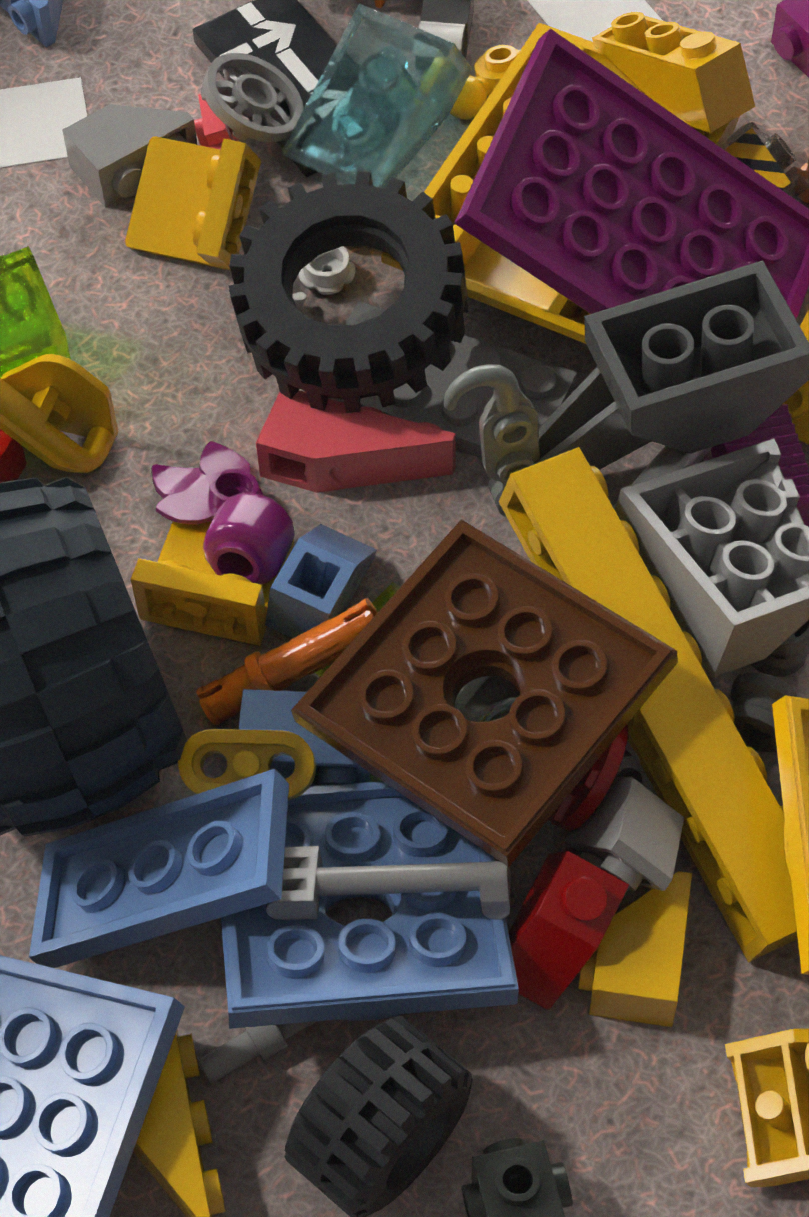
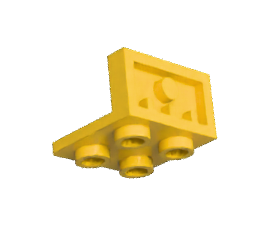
[125,136,261,270]
[131,521,294,646]

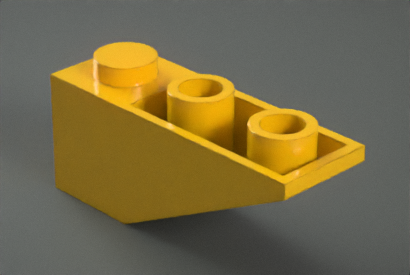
[592,12,756,133]
[133,1030,226,1217]

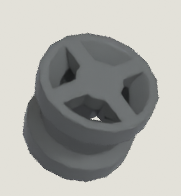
[730,672,797,752]

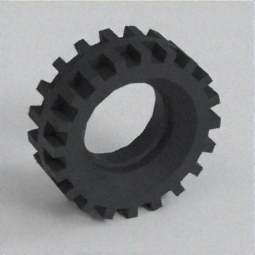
[228,171,468,413]

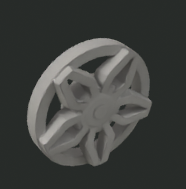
[201,53,304,142]

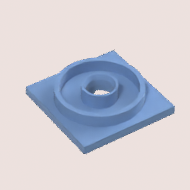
[221,781,519,1029]

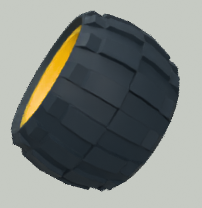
[0,477,188,836]

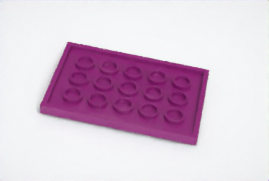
[454,28,809,320]

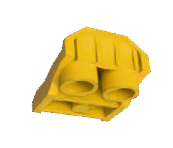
[725,1029,809,1187]

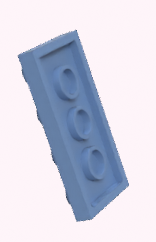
[29,769,289,968]

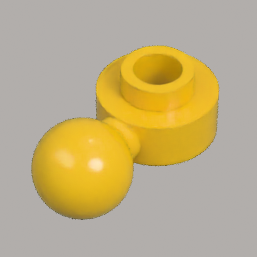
[443,45,520,120]

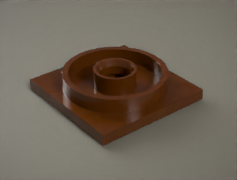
[291,519,678,867]

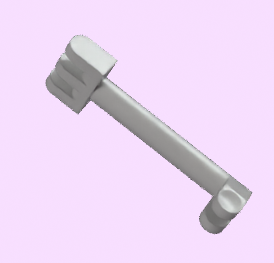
[266,846,511,920]

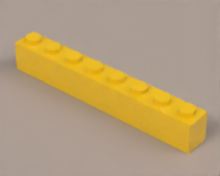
[499,447,798,963]

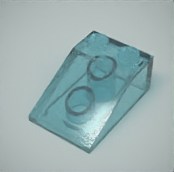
[281,3,472,188]

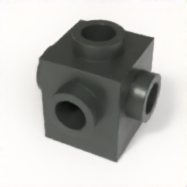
[461,1138,573,1217]

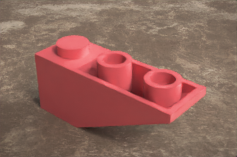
[256,391,456,493]

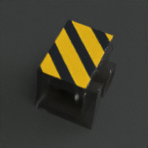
[725,122,809,199]

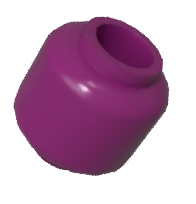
[203,493,295,585]

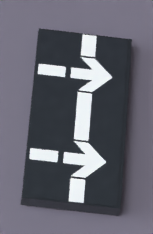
[192,0,400,178]

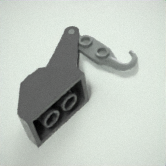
[444,260,809,516]

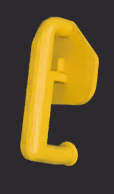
[0,354,118,473]

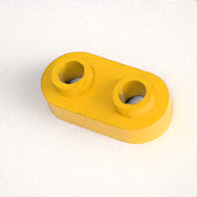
[178,729,316,800]

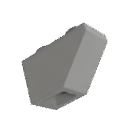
[62,104,197,207]
[563,775,684,892]

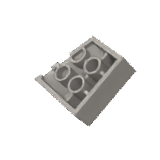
[614,439,809,678]

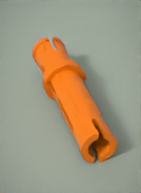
[196,598,378,726]

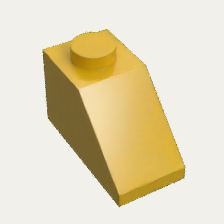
[578,871,692,1027]

